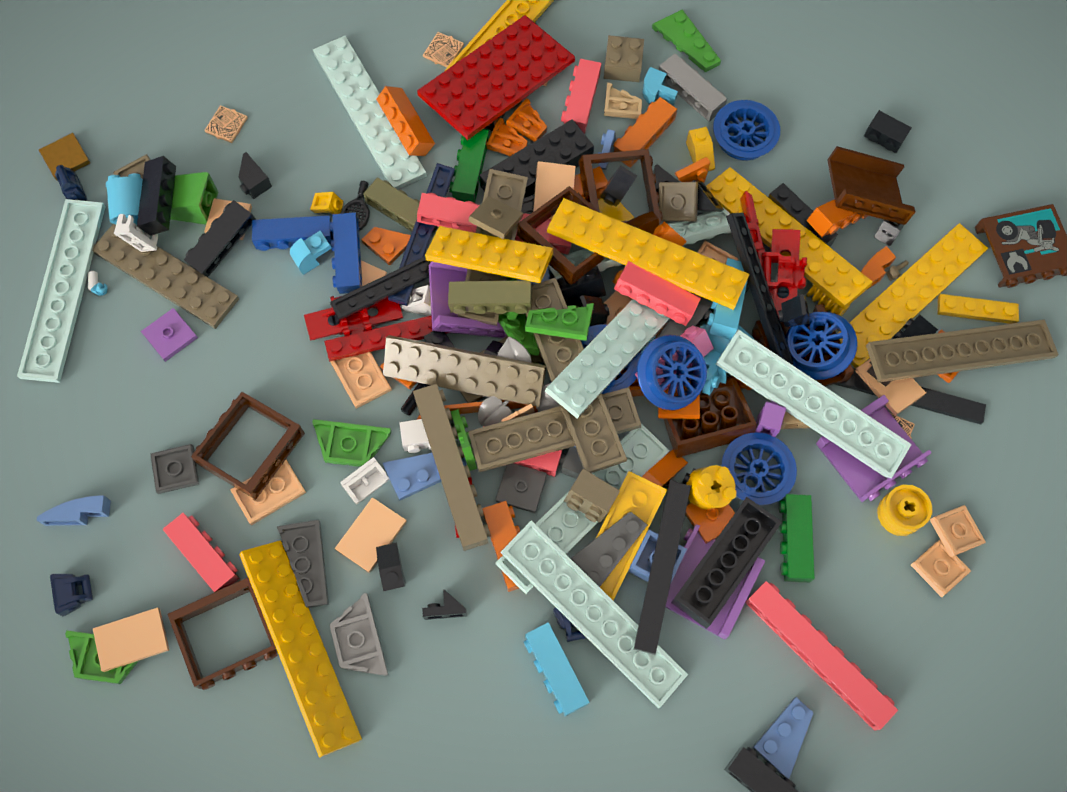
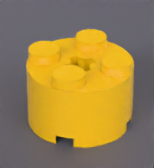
[686,465,736,509]

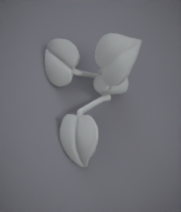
[478,337,560,427]

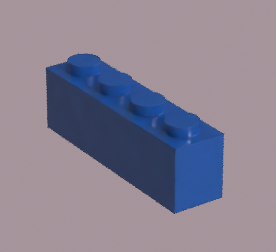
[330,212,362,294]
[252,215,333,251]

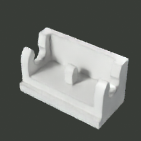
[114,214,158,252]
[340,457,390,505]

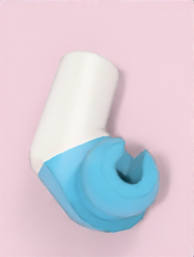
[88,271,108,296]

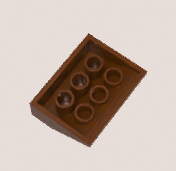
[664,376,757,458]

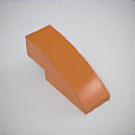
[861,246,896,289]

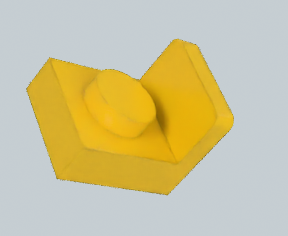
[310,192,344,214]

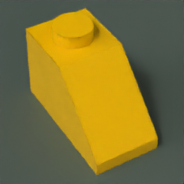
[686,127,715,171]

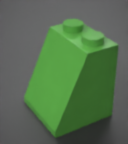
[171,172,219,225]

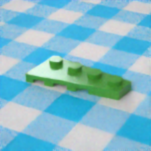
[652,9,721,72]

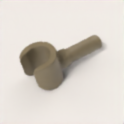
[886,260,909,281]

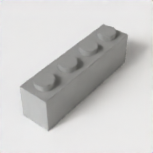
[659,54,727,122]

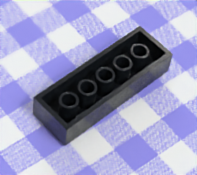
[480,119,594,198]
[671,497,782,629]

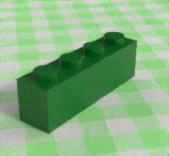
[449,129,489,203]
[779,494,815,583]

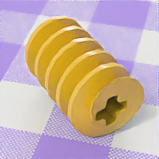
[806,285,850,316]

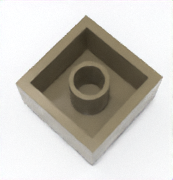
[604,35,644,82]
[564,469,620,523]

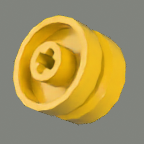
[877,484,932,536]

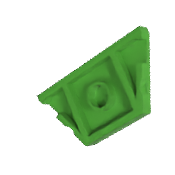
[312,419,391,467]
[65,630,138,684]

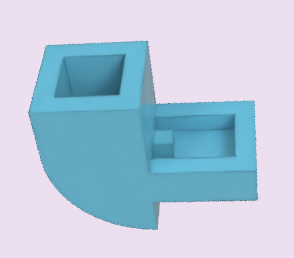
[642,67,678,106]
[290,231,332,275]
[702,350,727,395]

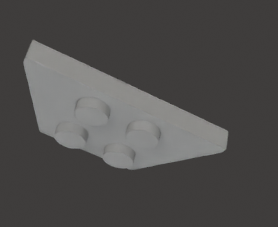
[329,593,389,676]

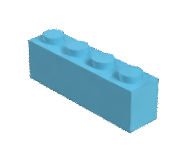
[707,258,747,339]
[523,622,590,717]

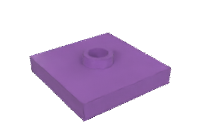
[141,308,198,362]

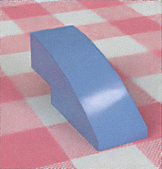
[37,495,111,526]

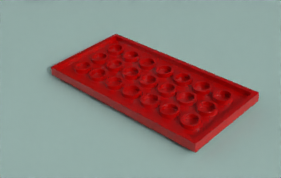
[417,15,575,140]

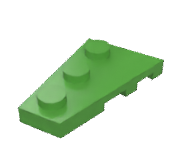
[525,303,594,341]
[451,409,477,471]

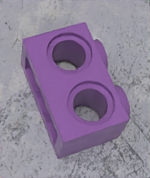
[755,402,786,437]

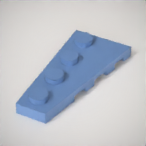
[382,453,467,501]

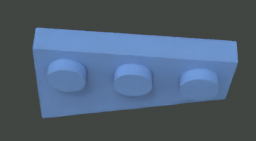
[753,697,813,779]

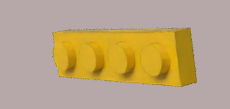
[937,294,1019,324]

